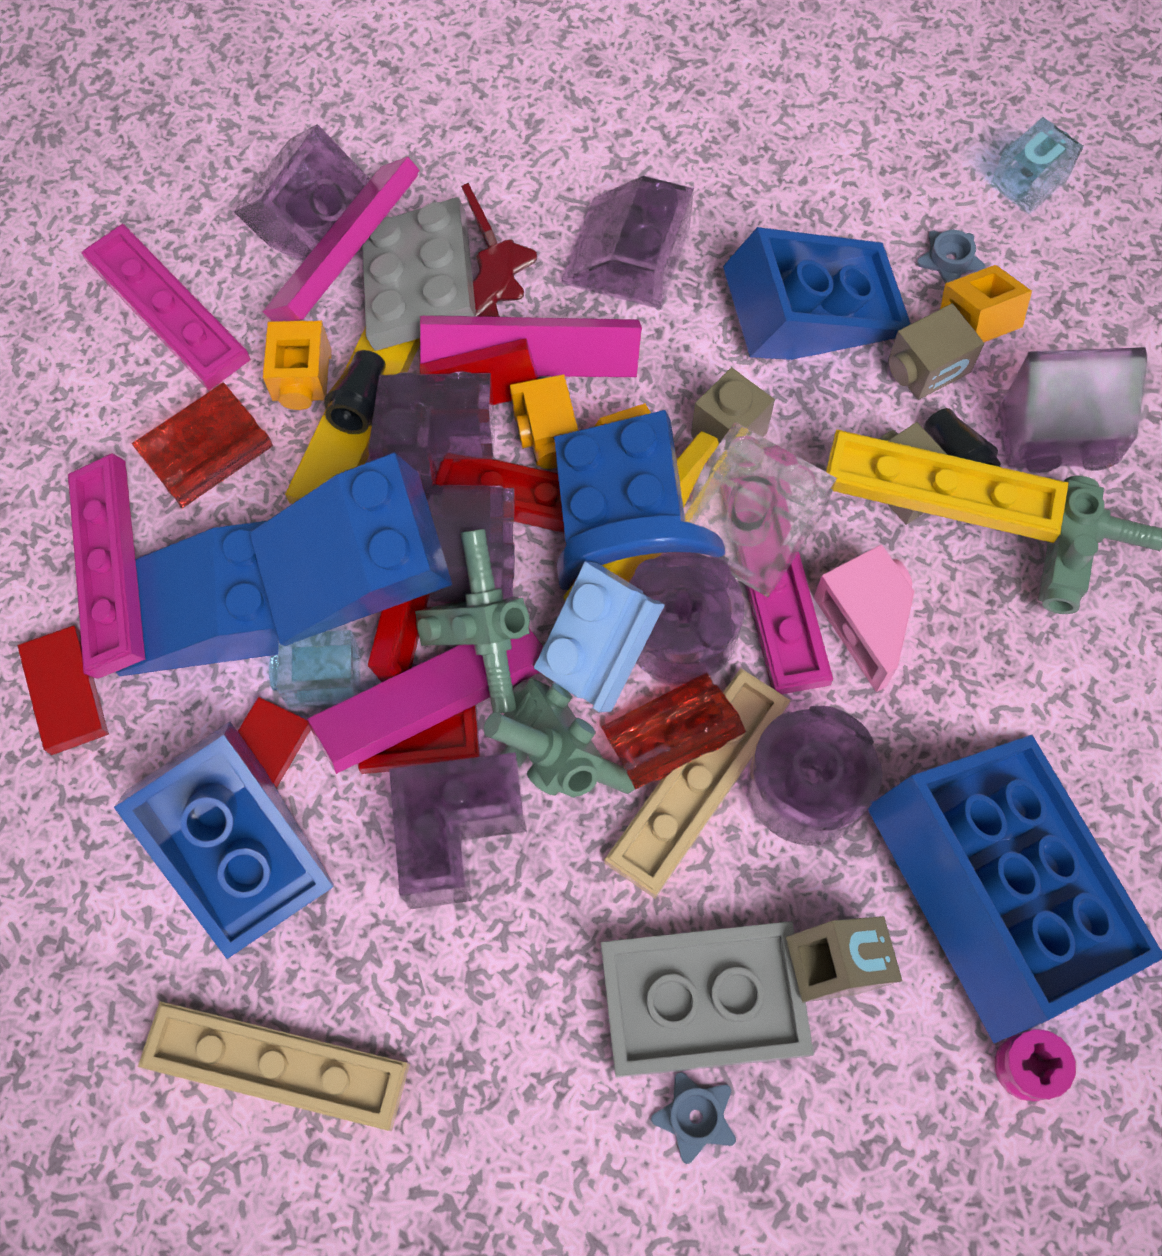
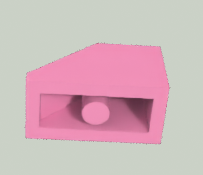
[813,544,915,692]

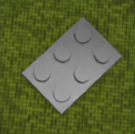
[363,197,476,351]
[601,921,814,1078]

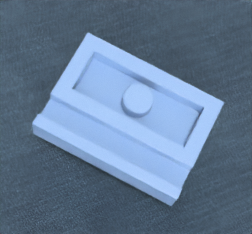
[534,562,665,713]

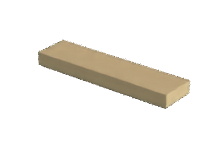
[604,668,791,899]
[138,1001,410,1131]

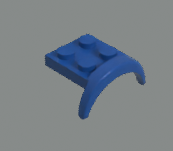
[554,410,726,590]

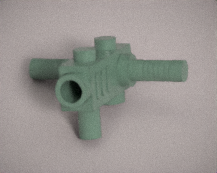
[1038,476,1162,614]
[415,529,530,713]
[484,678,638,798]

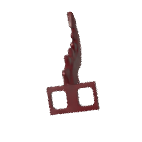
[461,183,537,317]

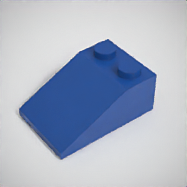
[723,227,911,360]
[250,452,453,646]
[116,521,293,677]
[114,722,334,959]

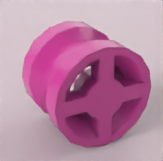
[995,1029,1076,1102]

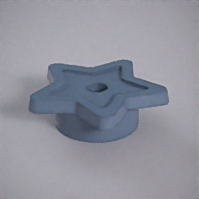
[917,230,986,283]
[651,1072,736,1164]

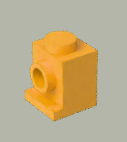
[940,264,1032,342]
[263,321,332,410]
[510,374,578,469]

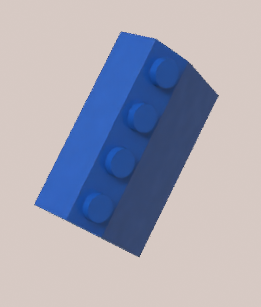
[866,735,1162,1043]

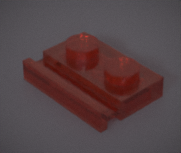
[131,382,273,509]
[601,672,746,790]

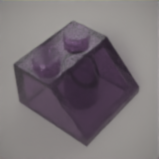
[234,124,370,262]
[562,176,694,310]
[998,347,1148,473]

